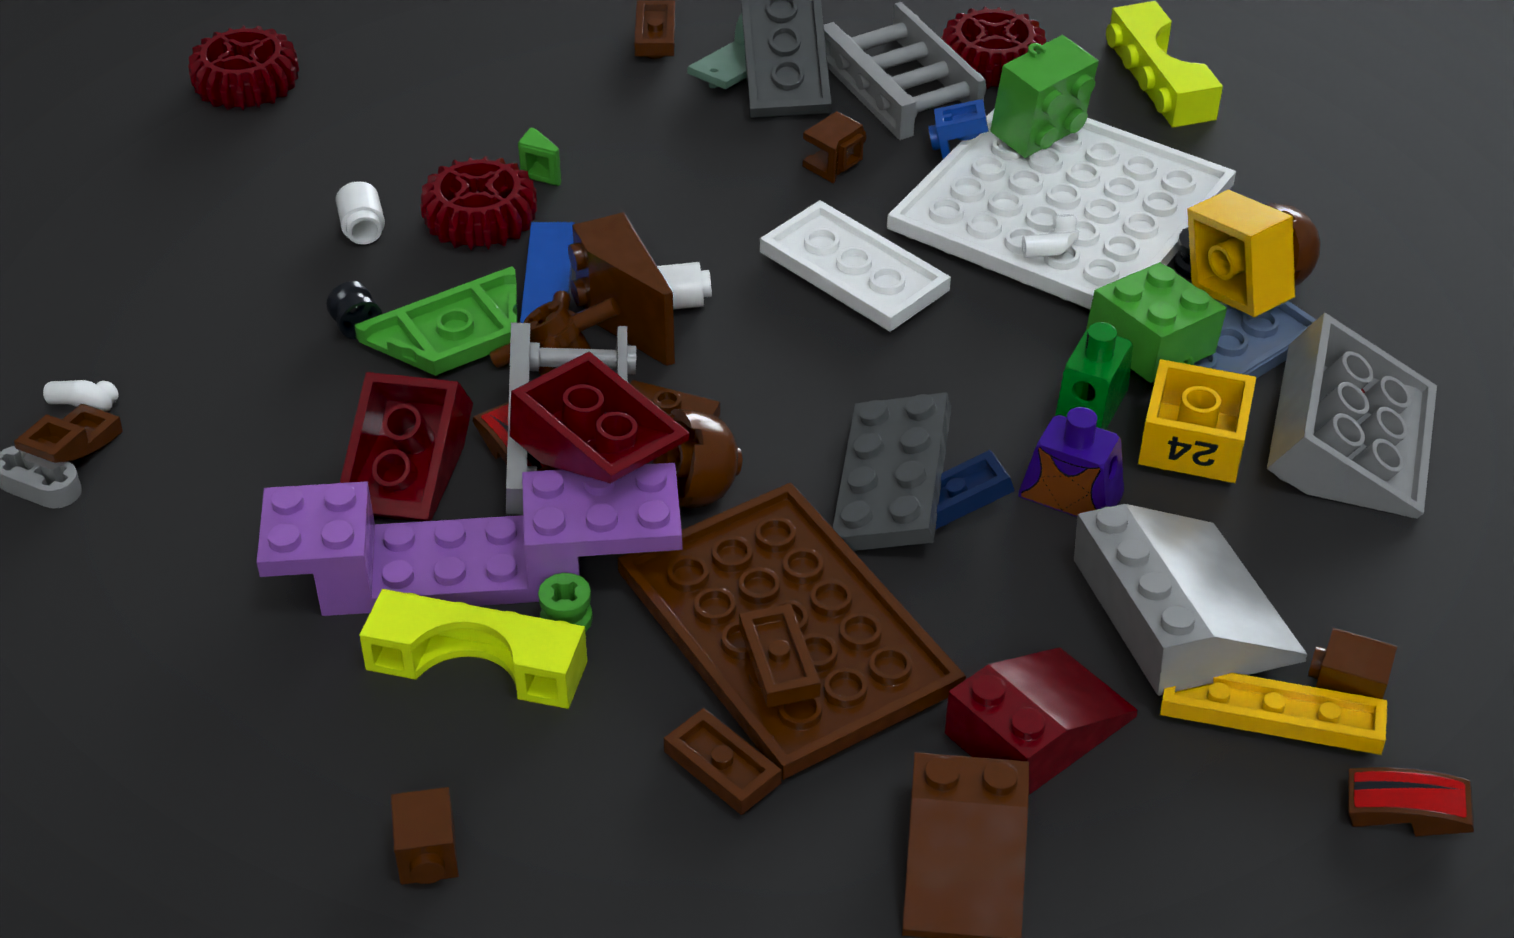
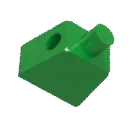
[1055,322,1133,430]

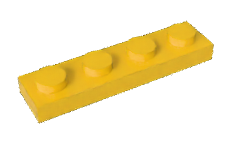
[1160,673,1387,755]

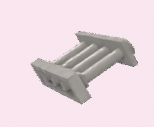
[824,2,986,140]
[506,323,636,515]

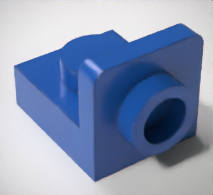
[928,99,989,159]

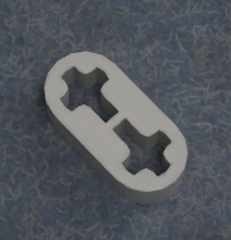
[0,446,82,509]

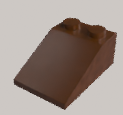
[568,212,675,366]
[902,752,1029,938]

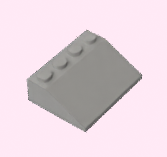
[1267,312,1437,519]
[1074,504,1307,696]

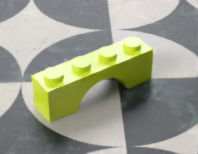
[1106,1,1223,128]
[359,589,588,709]

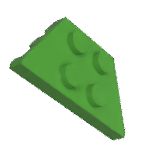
[355,266,518,376]

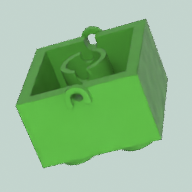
[990,35,1099,158]
[1086,262,1227,383]

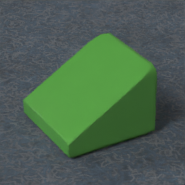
[518,128,561,186]

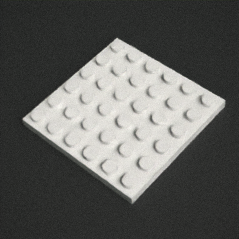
[887,108,1236,309]

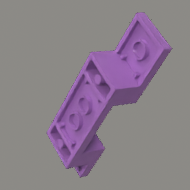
[257,463,682,616]

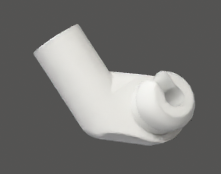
[1022,214,1079,258]
[43,380,119,412]

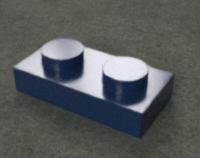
[935,450,1015,530]

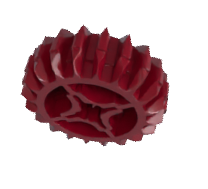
[941,6,1046,90]
[188,25,299,111]
[420,155,537,251]

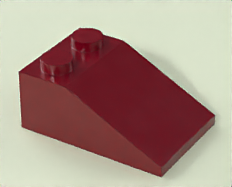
[510,351,690,484]
[340,372,473,522]
[944,647,1138,796]

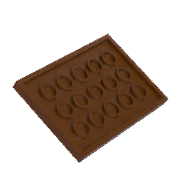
[618,482,966,780]

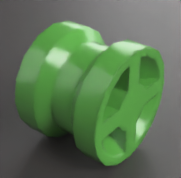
[538,573,593,633]

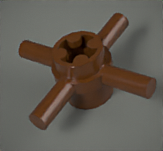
[490,291,620,376]

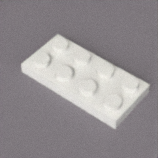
[760,200,951,332]

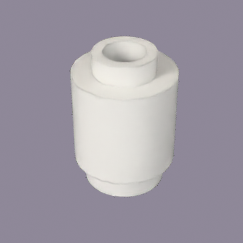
[336,182,385,245]
[657,262,712,310]

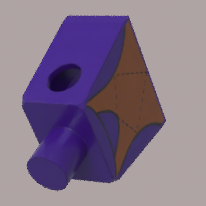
[1018,407,1124,517]

